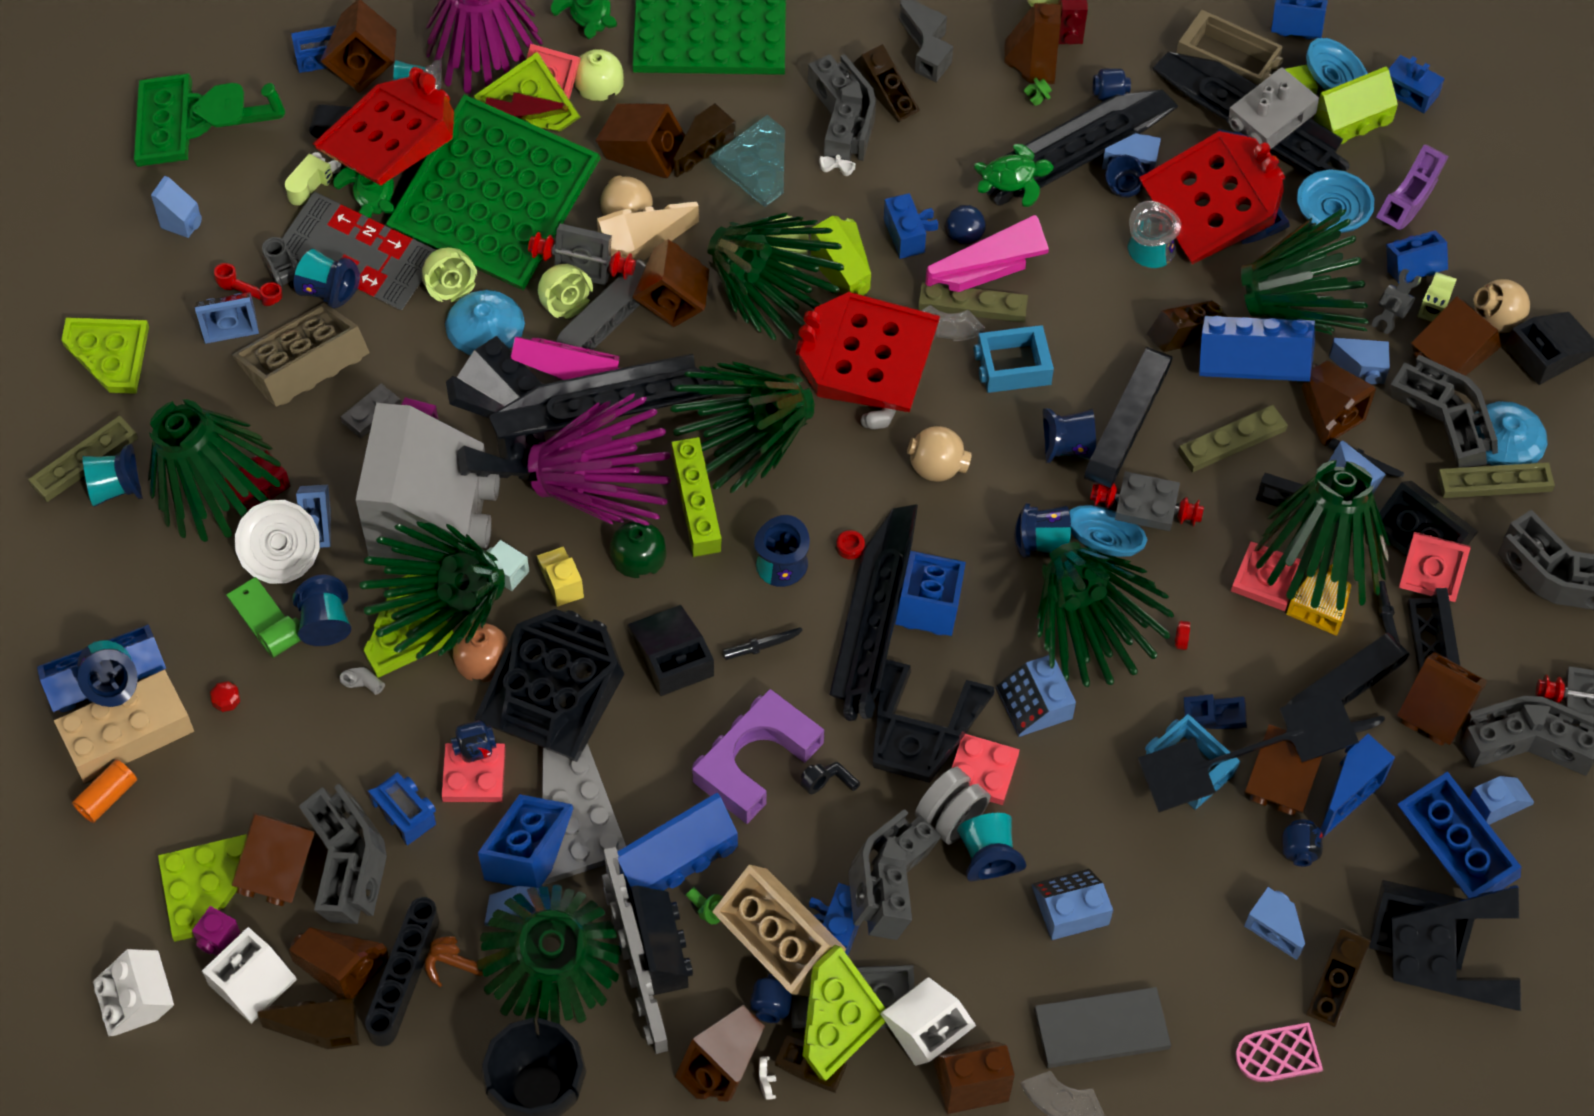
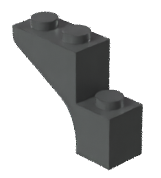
[899,0,953,83]

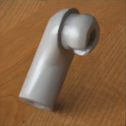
[861,408,896,429]
[340,667,385,695]

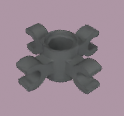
[1372,269,1421,334]

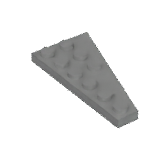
[543,703,626,885]
[602,846,668,1054]

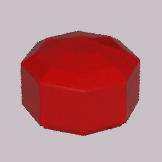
[210,681,241,712]

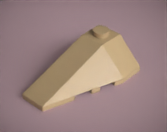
[597,202,699,273]

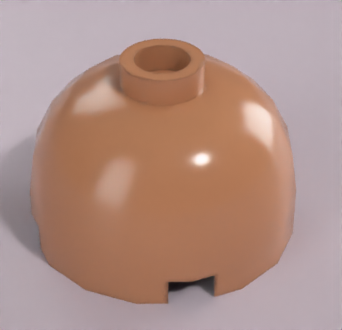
[453,623,508,682]

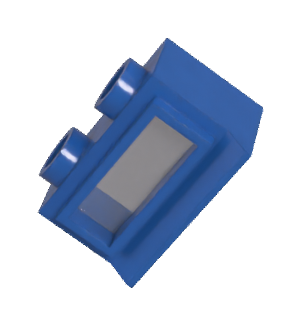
[291,26,336,73]
[368,772,436,846]

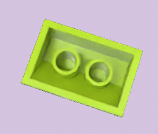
[1313,67,1398,144]

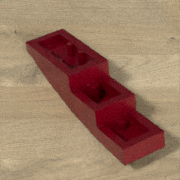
[485,92,569,120]

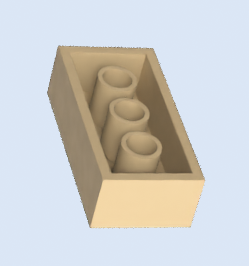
[54,670,194,783]
[712,865,846,997]

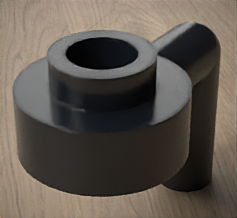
[801,762,861,795]

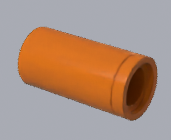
[72,759,137,823]

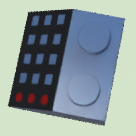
[195,292,259,344]
[996,655,1076,737]
[1032,869,1113,940]

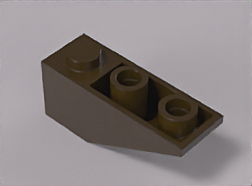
[853,44,920,123]
[674,103,736,177]
[1147,300,1228,352]
[1306,927,1371,1027]
[258,997,359,1049]

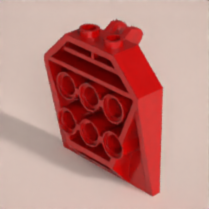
[313,67,454,186]
[1139,131,1285,264]
[796,292,940,412]

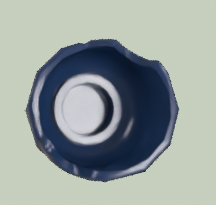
[1105,154,1145,198]
[945,205,986,244]

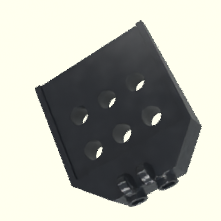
[474,609,625,762]

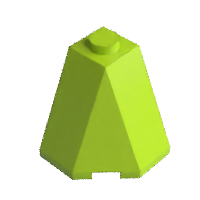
[811,215,871,296]

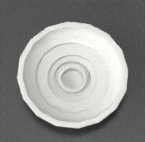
[235,500,320,584]

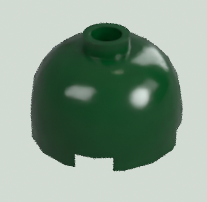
[610,521,667,578]

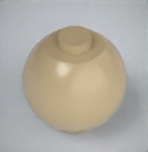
[600,176,653,216]
[1474,279,1530,333]
[907,426,971,482]

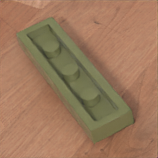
[918,282,1028,323]
[1178,405,1288,473]
[28,416,138,502]
[1437,462,1555,498]

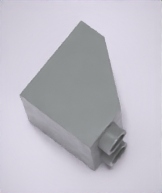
[356,403,500,563]

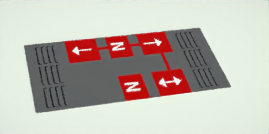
[282,192,436,310]

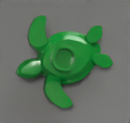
[551,0,617,39]
[974,144,1054,207]
[333,167,406,218]

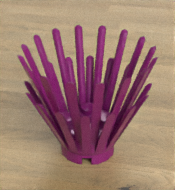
[426,0,543,94]
[528,393,671,525]

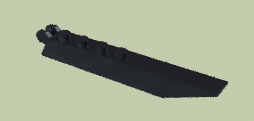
[1153,52,1350,174]
[986,89,1178,206]
[489,354,724,439]
[829,504,918,721]

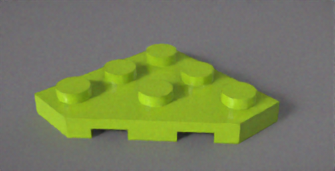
[474,52,581,132]
[61,318,149,394]
[364,575,454,678]
[158,834,247,942]
[803,945,886,1081]

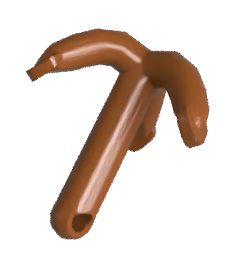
[425,936,485,987]

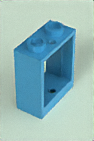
[973,325,1054,393]
[1145,714,1240,810]

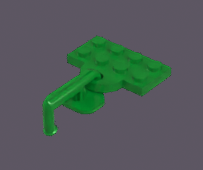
[134,73,285,167]

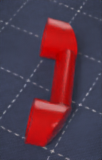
[214,263,283,306]

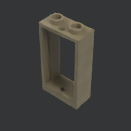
[1176,10,1283,86]

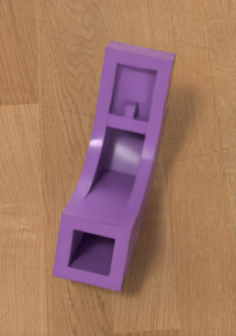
[1376,144,1449,230]

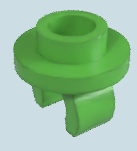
[1024,77,1052,106]

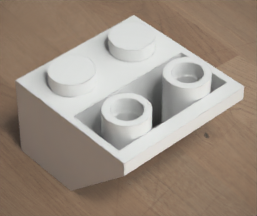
[202,927,297,1024]
[93,949,174,1036]
[880,977,976,1066]

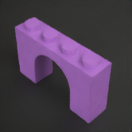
[692,689,824,824]

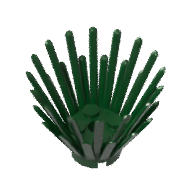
[1241,208,1369,335]
[707,213,844,340]
[670,361,815,493]
[148,399,281,542]
[1254,460,1390,611]
[360,521,505,659]
[1037,542,1174,687]
[477,885,621,1024]

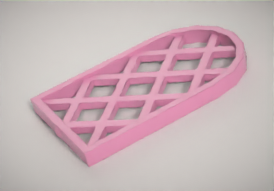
[1236,1022,1323,1082]

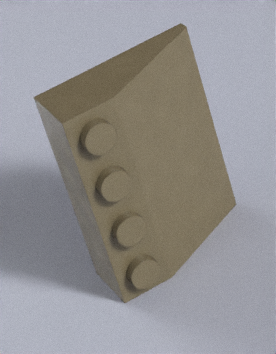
[232,302,370,407]

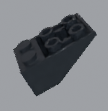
[1505,312,1594,385]
[628,605,714,696]

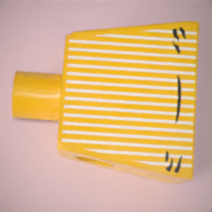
[1286,564,1351,636]

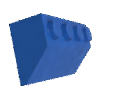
[1199,316,1315,381]
[37,625,166,712]
[1397,771,1522,898]
[618,792,738,902]

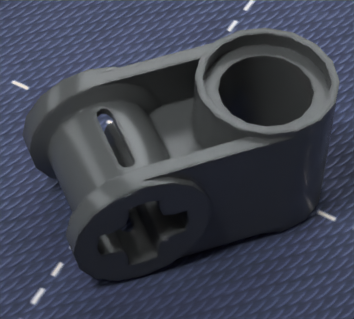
[262,237,298,289]

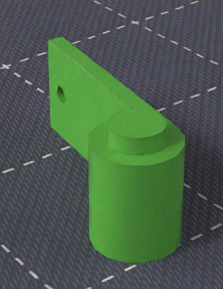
[227,577,301,658]

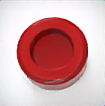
[836,530,865,560]
[1175,620,1190,650]

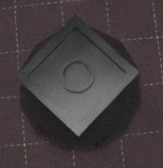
[481,1017,586,1116]

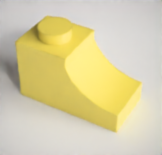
[537,546,584,607]

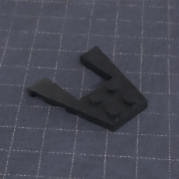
[446,376,545,480]
[873,659,994,783]
[1391,885,1521,1011]

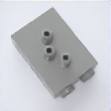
[1228,67,1319,149]

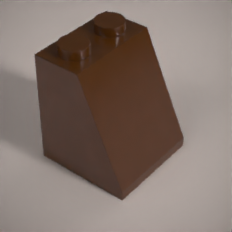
[321,0,397,93]
[596,103,686,178]
[632,239,710,327]
[1411,296,1501,376]
[1397,652,1487,746]
[1245,724,1322,817]
[232,812,315,906]
[933,1041,1015,1114]

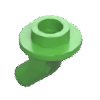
[686,887,723,924]

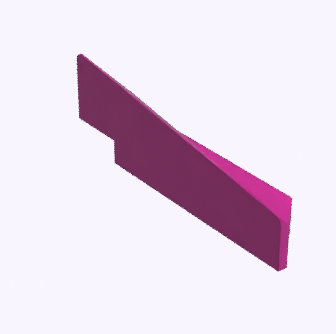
[925,215,1049,292]
[511,337,620,380]

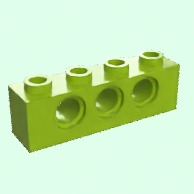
[672,437,722,557]

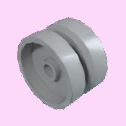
[915,766,991,845]

